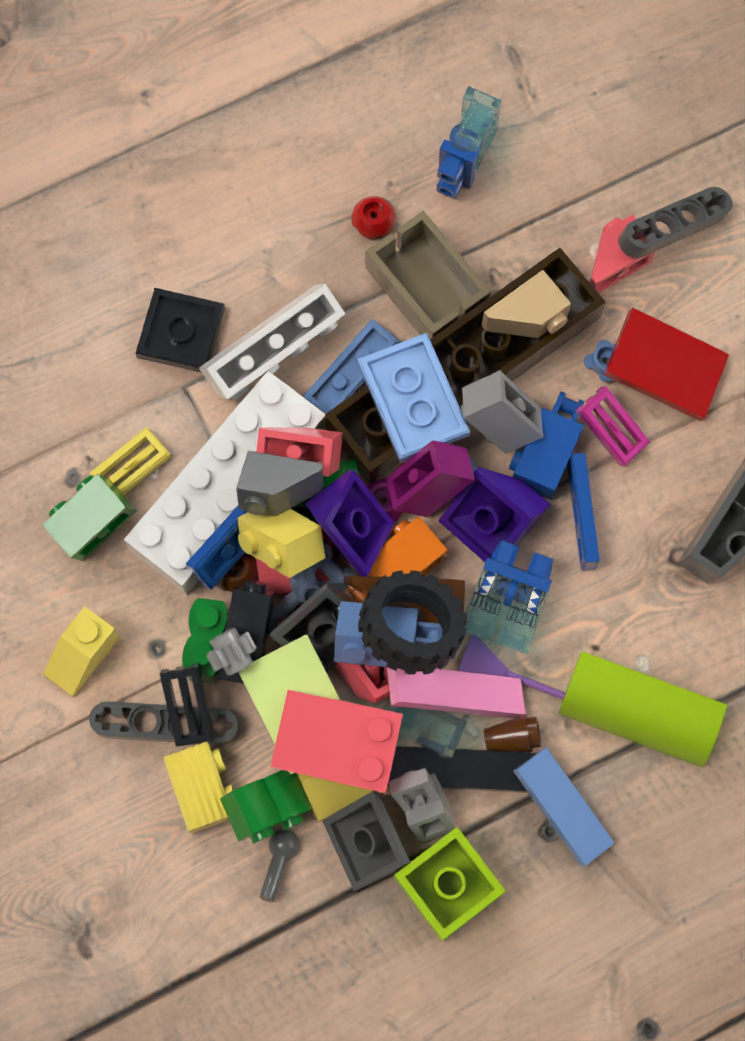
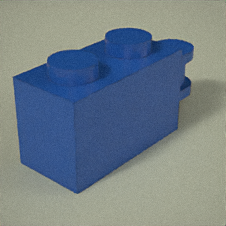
[508,391,585,501]

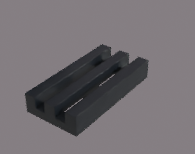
[159,663,215,747]

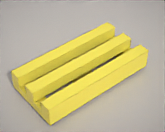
[89,427,171,495]

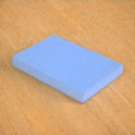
[357,333,470,463]

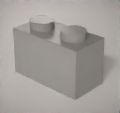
[461,371,543,454]

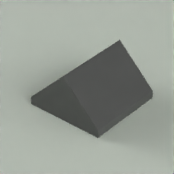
[270,583,358,673]
[322,791,410,892]

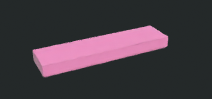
[387,668,526,718]

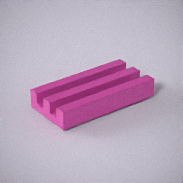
[575,386,650,466]

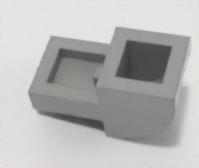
[389,768,456,843]

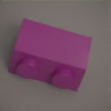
[386,440,475,517]

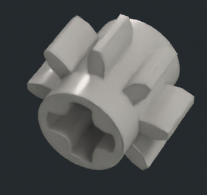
[206,627,257,676]

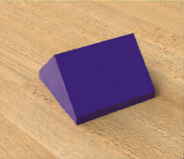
[305,469,394,577]

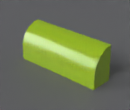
[558,651,728,767]

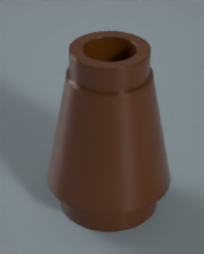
[484,714,541,752]

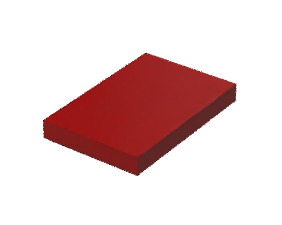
[603,308,729,421]

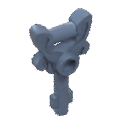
[268,539,358,635]

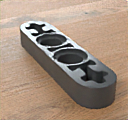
[618,187,733,258]
[89,701,240,745]

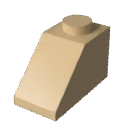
[482,270,571,338]

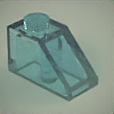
[387,702,467,758]

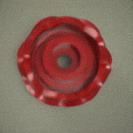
[351,196,396,239]

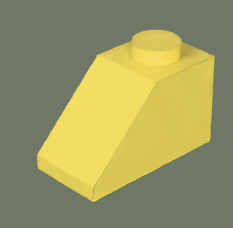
[43,606,120,697]

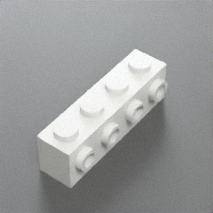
[199,284,345,400]

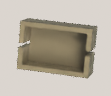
[365,211,491,339]

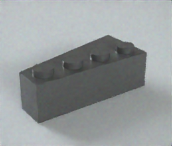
[677,458,745,584]

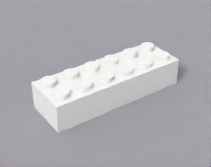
[124,371,326,596]

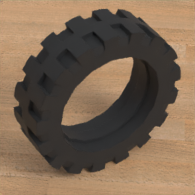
[358,570,468,675]

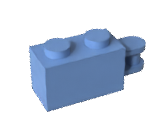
[334,601,442,667]

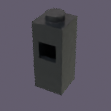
[217,580,276,684]

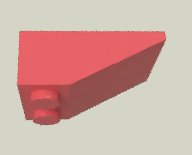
[270,690,403,793]

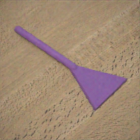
[458,632,565,700]

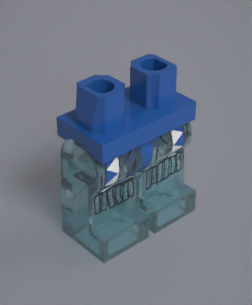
[436,86,501,199]
[464,540,553,655]

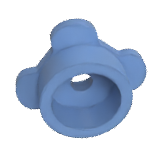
[584,340,615,382]

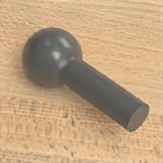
[259,829,300,902]

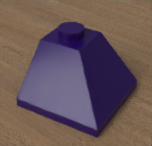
[438,467,551,562]

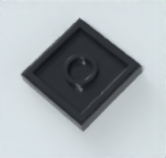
[135,288,225,373]

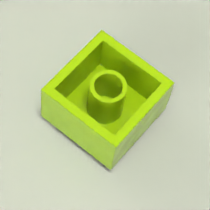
[393,827,506,942]

